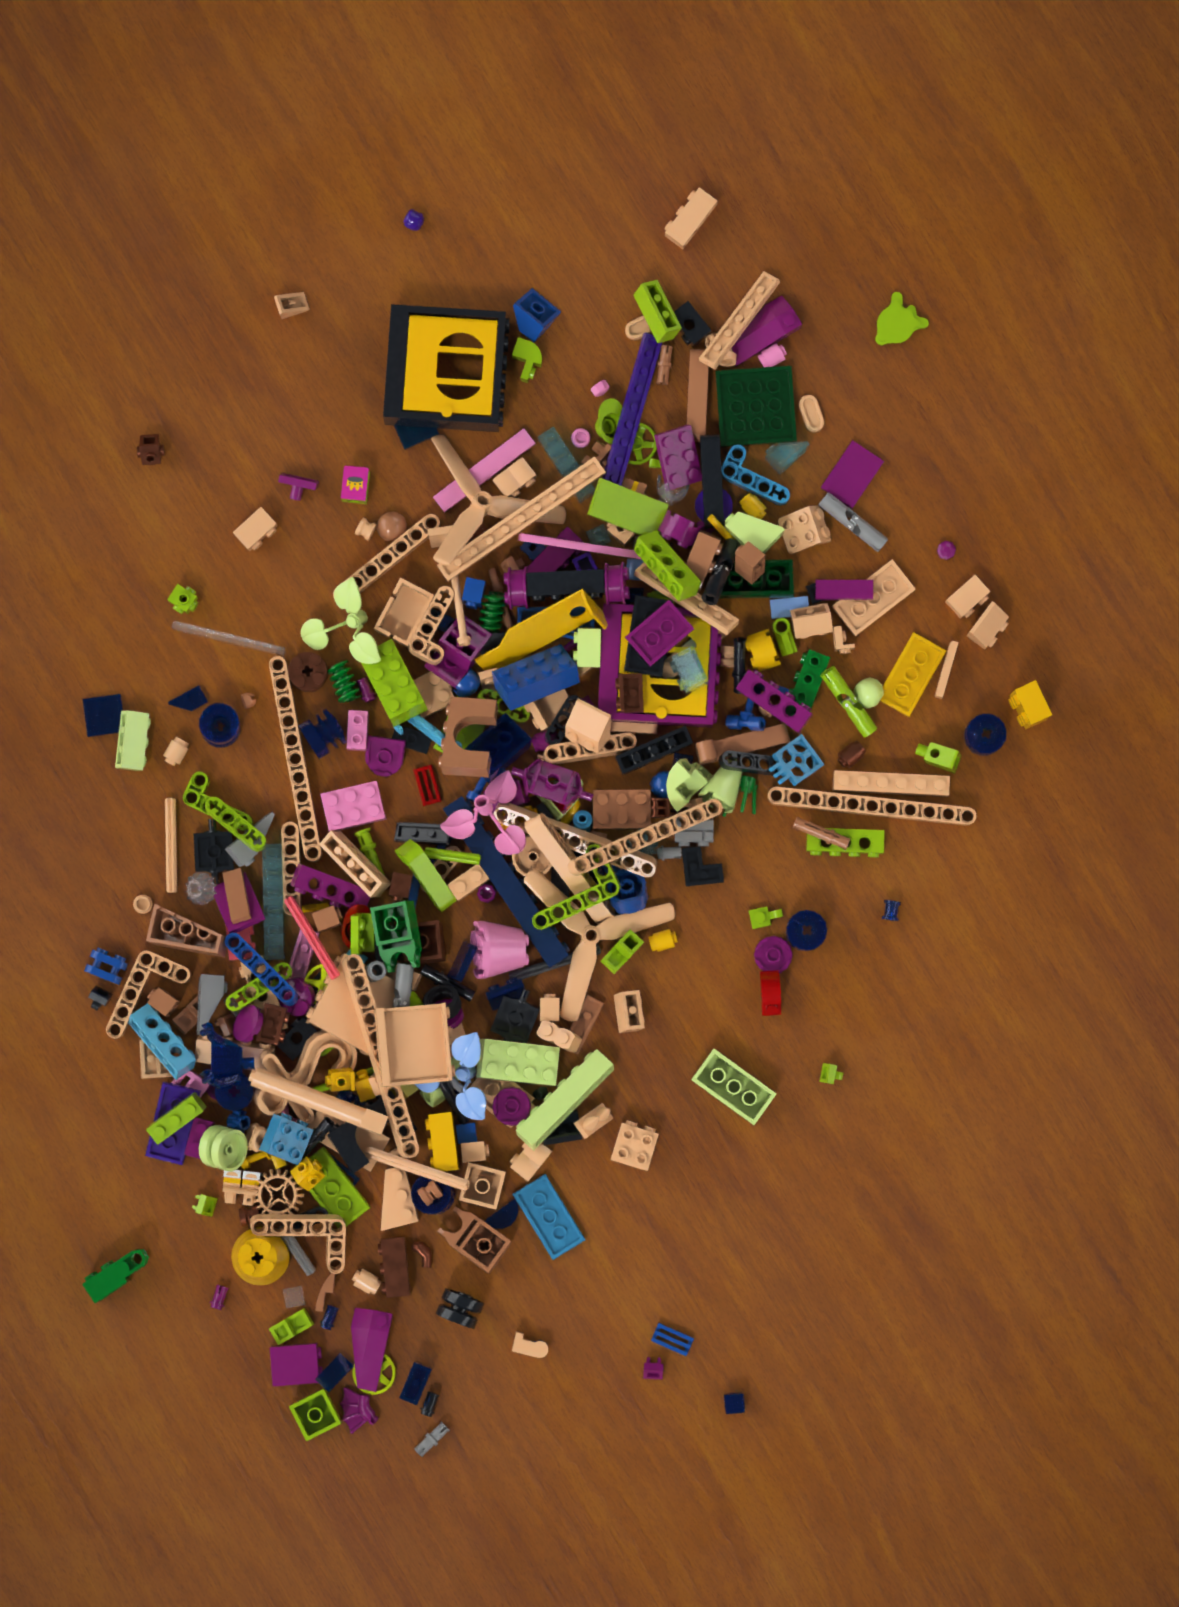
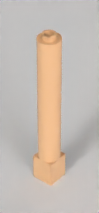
[248,1067,388,1136]

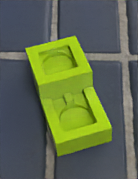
[269,1308,314,1345]

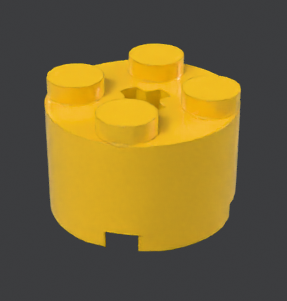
[746,628,781,672]

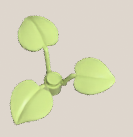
[301,577,381,664]

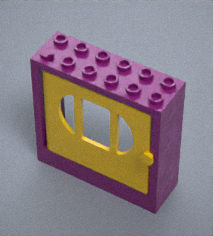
[598,603,721,728]

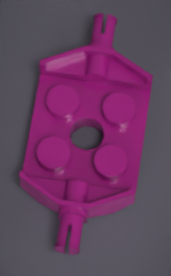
[511,759,593,809]

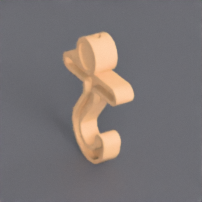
[254,1030,357,1124]

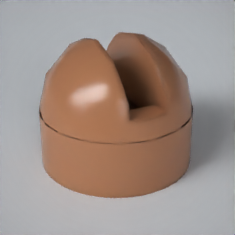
[241,692,256,709]

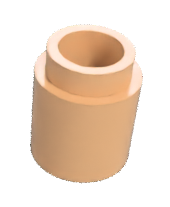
[163,737,189,766]
[352,1268,382,1295]

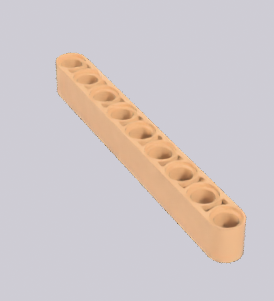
[568,799,723,876]
[494,802,657,877]

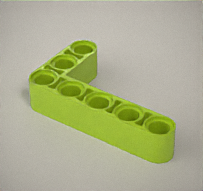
[532,843,621,930]

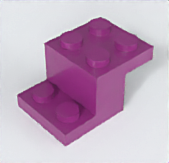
[424,615,492,688]

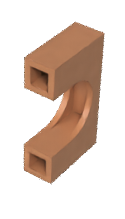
[438,697,498,778]

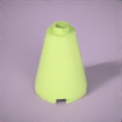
[698,759,743,813]

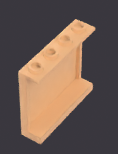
[306,953,395,1055]
[374,1003,455,1087]

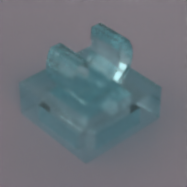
[586,524,611,546]

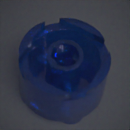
[215,1072,255,1111]

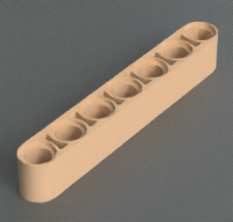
[333,514,440,597]
[524,813,615,924]

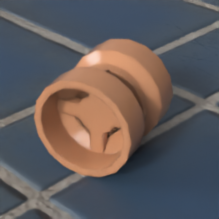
[417,1180,444,1206]

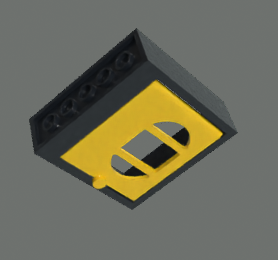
[383,304,510,432]

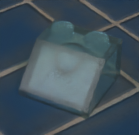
[669,646,709,694]

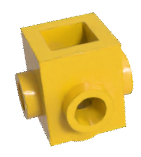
[290,1156,325,1191]

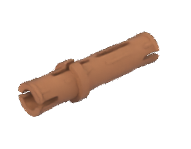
[793,817,850,850]

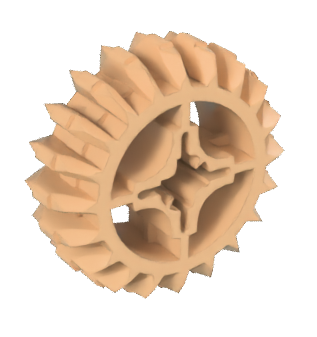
[253,1168,304,1214]

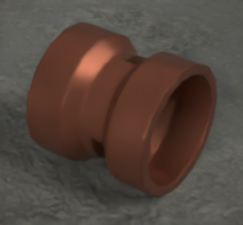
[239,1205,261,1227]

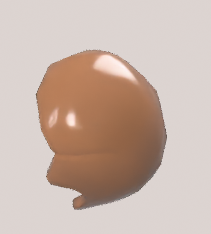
[376,512,407,541]

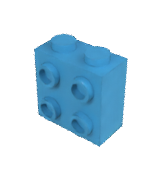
[259,1113,313,1165]

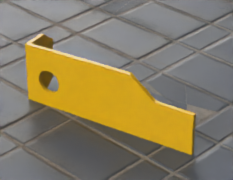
[475,589,608,671]

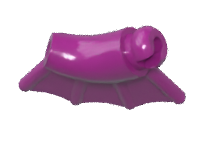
[340,1387,378,1434]

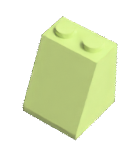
[724,511,785,554]

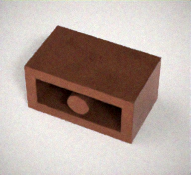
[389,872,413,902]

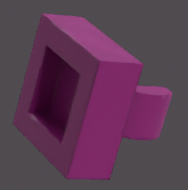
[643,1357,663,1380]

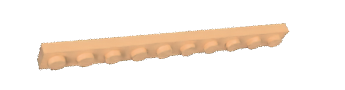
[437,457,606,581]

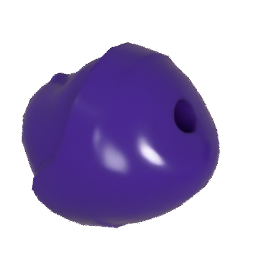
[403,209,424,231]

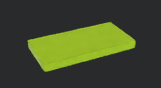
[587,478,669,536]
[309,1146,371,1228]

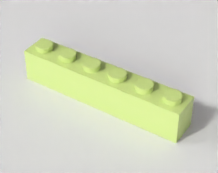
[516,1049,614,1151]

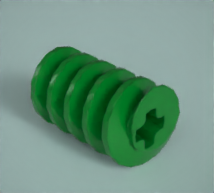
[478,591,506,633]
[327,660,362,703]

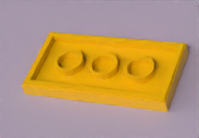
[880,632,947,717]

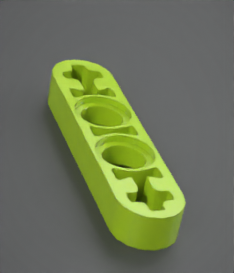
[205,797,266,852]
[226,962,292,1012]

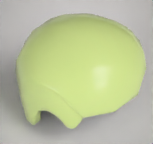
[853,677,884,709]

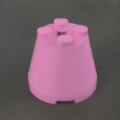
[470,921,529,979]

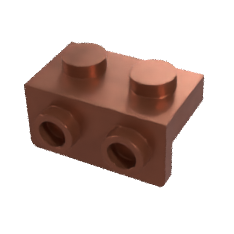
[615,673,644,713]
[256,1003,290,1046]

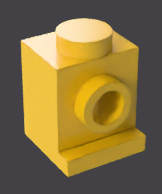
[325,1067,355,1092]
[355,1069,376,1102]

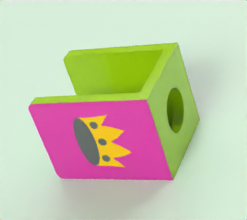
[341,466,370,504]

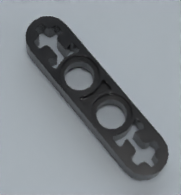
[718,750,789,777]

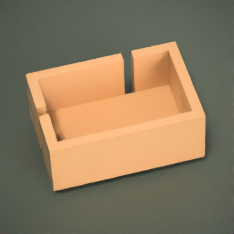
[374,578,435,648]

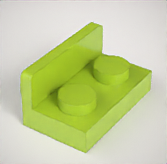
[351,913,375,955]

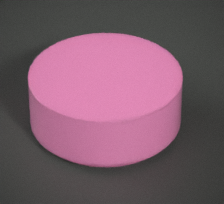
[571,428,590,448]

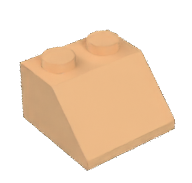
[967,601,1009,649]
[565,698,611,753]

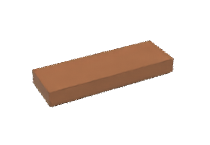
[222,868,251,924]
[569,995,605,1054]

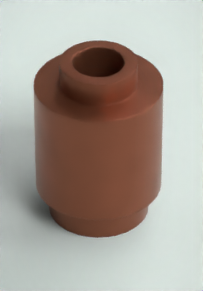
[837,741,866,768]

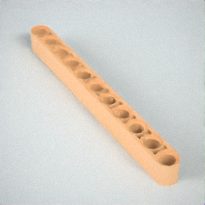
[269,656,322,862]
[767,787,977,826]
[342,954,419,1158]

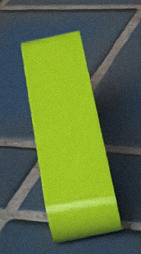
[183,772,254,832]
[395,839,457,913]

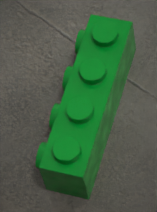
[781,649,831,729]

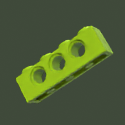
[634,531,701,601]
[806,828,885,858]

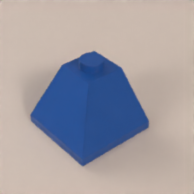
[513,288,561,342]

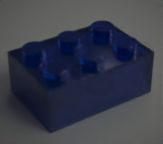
[465,713,532,783]

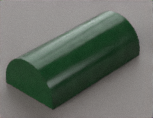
[719,559,794,599]

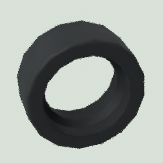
[423,984,462,1020]

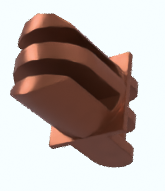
[651,798,682,818]

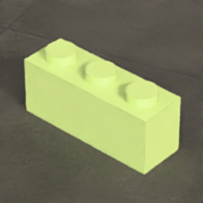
[115,710,151,771]

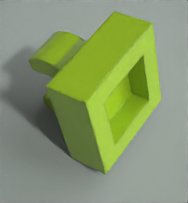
[819,1063,843,1084]
[192,1194,218,1217]

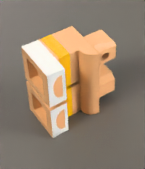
[222,1170,262,1206]

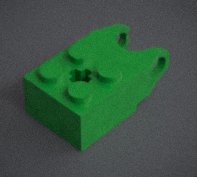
[370,901,422,973]
[82,1249,149,1303]

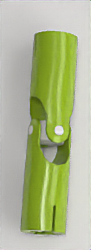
[820,666,877,737]

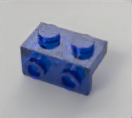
[486,977,526,1011]

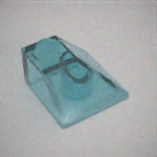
[765,441,810,475]

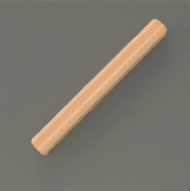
[165,798,177,893]

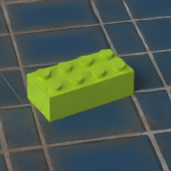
[361,639,428,727]

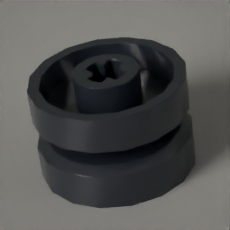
[436,1288,484,1329]

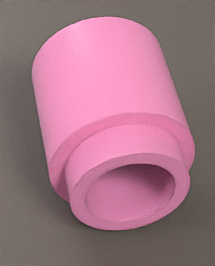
[758,343,787,367]

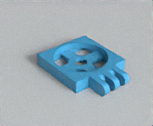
[768,734,824,786]

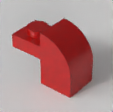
[760,970,781,1016]

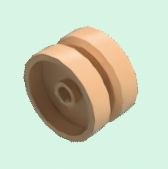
[512,835,552,876]

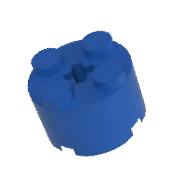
[607,869,648,914]

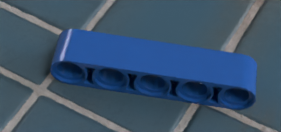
[225,933,298,1006]

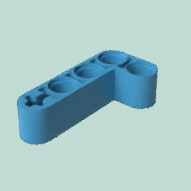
[721,445,790,506]

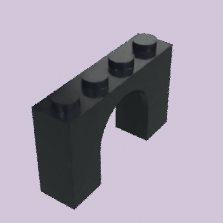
[326,1091,417,1174]

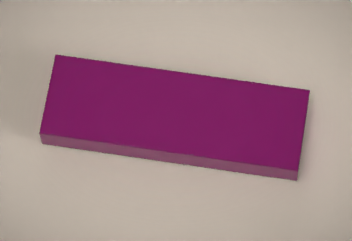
[816,580,873,600]

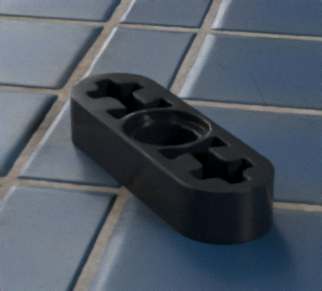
[545,695,581,745]

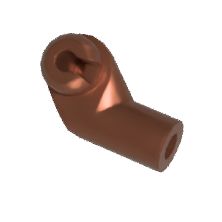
[412,1241,432,1268]

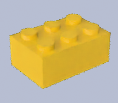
[1008,680,1052,730]
[425,1112,459,1172]

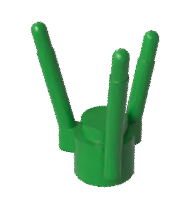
[722,776,758,817]

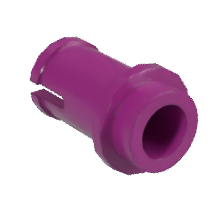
[357,677,376,703]
[210,1285,229,1310]

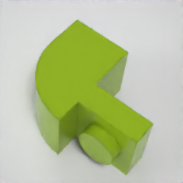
[512,337,542,383]
[600,929,644,974]

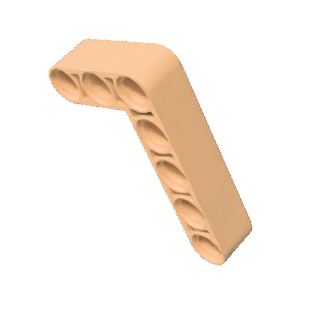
[106,950,192,1039]
[250,1214,346,1274]

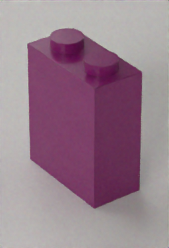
[270,1343,323,1386]

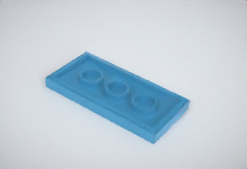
[513,1174,586,1260]

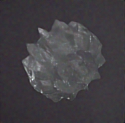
[185,872,217,905]

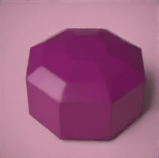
[937,541,956,560]
[477,884,496,903]

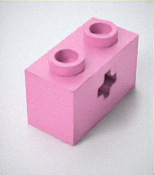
[347,710,369,751]

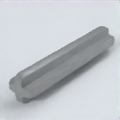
[277,1225,316,1276]

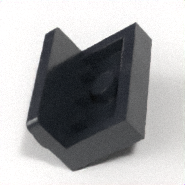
[543,1110,582,1146]

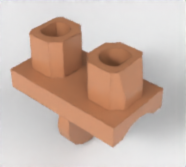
[581,441,611,470]

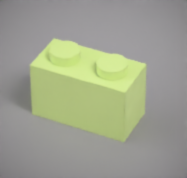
[573,627,601,667]

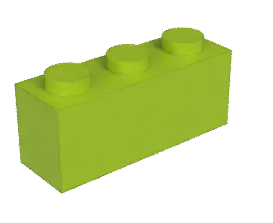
[633,280,682,343]
[146,1092,207,1145]

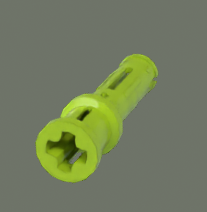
[354,827,385,876]

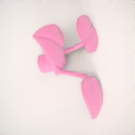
[440,770,526,855]

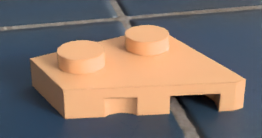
[139,1040,173,1079]

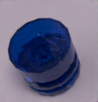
[199,703,241,748]
[298,709,347,760]
[964,713,1007,756]
[785,910,827,952]
[411,1176,456,1215]

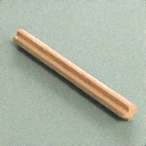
[365,1146,470,1191]

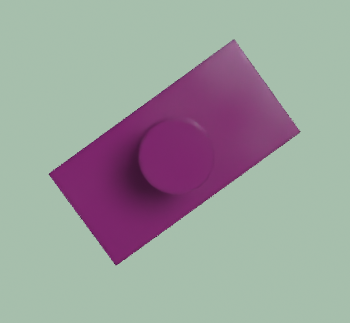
[278,473,319,501]

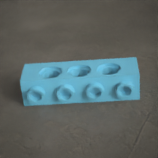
[128,1003,196,1080]

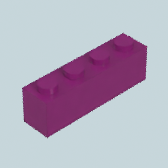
[527,527,584,599]

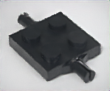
[193,819,234,885]
[490,988,540,1043]

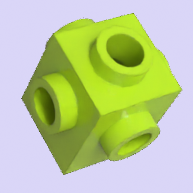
[167,584,199,614]

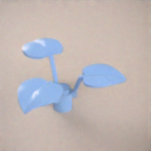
[415,1032,486,1120]

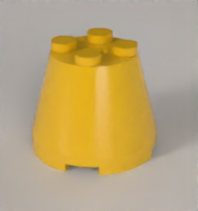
[231,1227,290,1285]

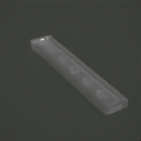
[172,621,286,657]

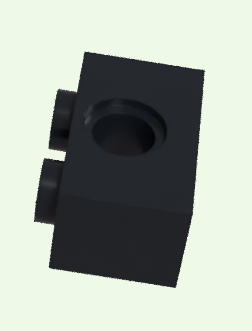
[674,301,712,347]
[278,1017,318,1061]

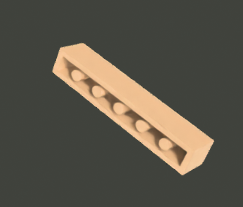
[832,770,950,797]

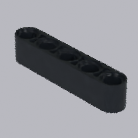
[700,434,724,529]

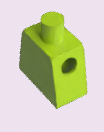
[915,742,961,774]

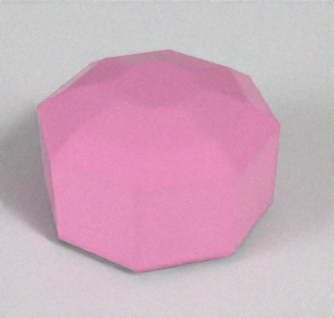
[591,380,609,397]

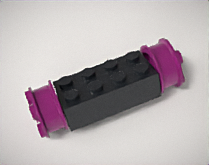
[504,562,630,610]

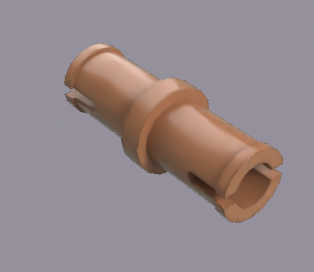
[656,345,673,385]

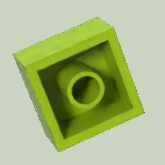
[289,1388,342,1441]

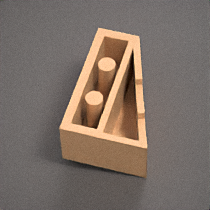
[381,1167,419,1231]

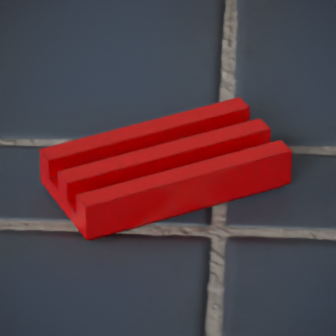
[413,764,442,807]

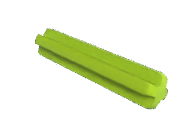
[424,847,481,865]

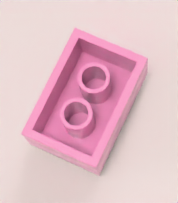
[320,781,386,832]

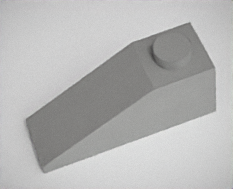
[225,812,275,867]
[197,974,227,1035]

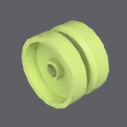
[199,1125,248,1172]

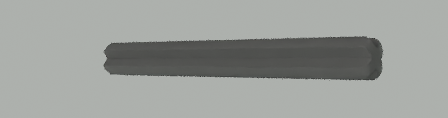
[509,944,601,982]

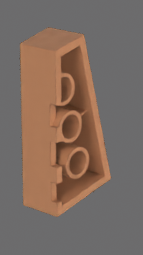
[146,904,227,958]

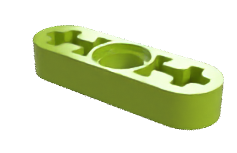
[477,689,530,723]

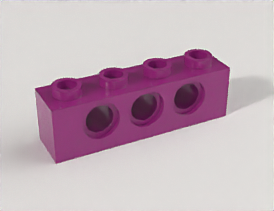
[736,670,813,734]
[290,864,370,910]

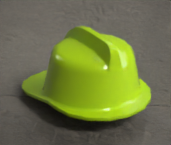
[595,398,622,444]

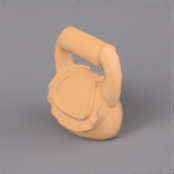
[246,1123,267,1152]

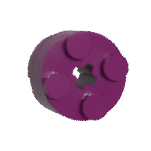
[658,510,702,549]

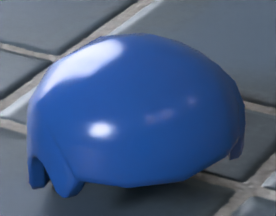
[453,668,480,698]
[650,771,670,798]

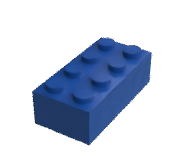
[492,644,580,711]

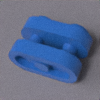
[84,948,128,985]

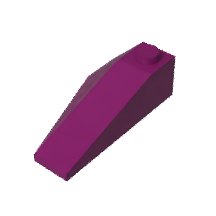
[732,295,802,367]
[351,1308,393,1392]

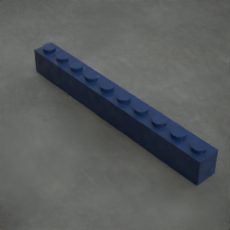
[443,796,570,969]

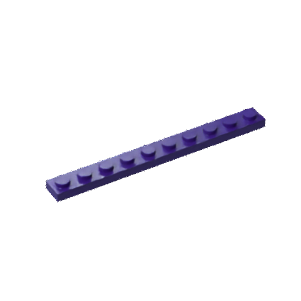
[602,332,662,486]

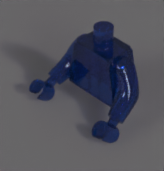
[200,1022,255,1089]

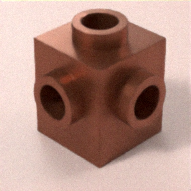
[137,434,165,465]

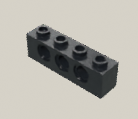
[615,725,693,775]

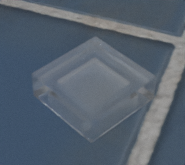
[283,1286,306,1308]

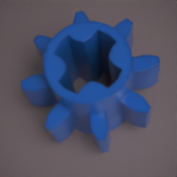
[227,1110,250,1133]

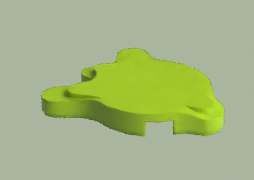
[875,292,929,346]

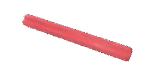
[284,896,340,980]

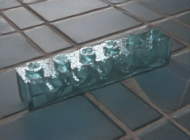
[262,844,285,961]

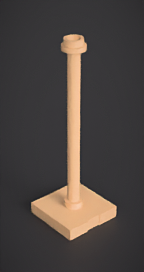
[428,525,471,646]

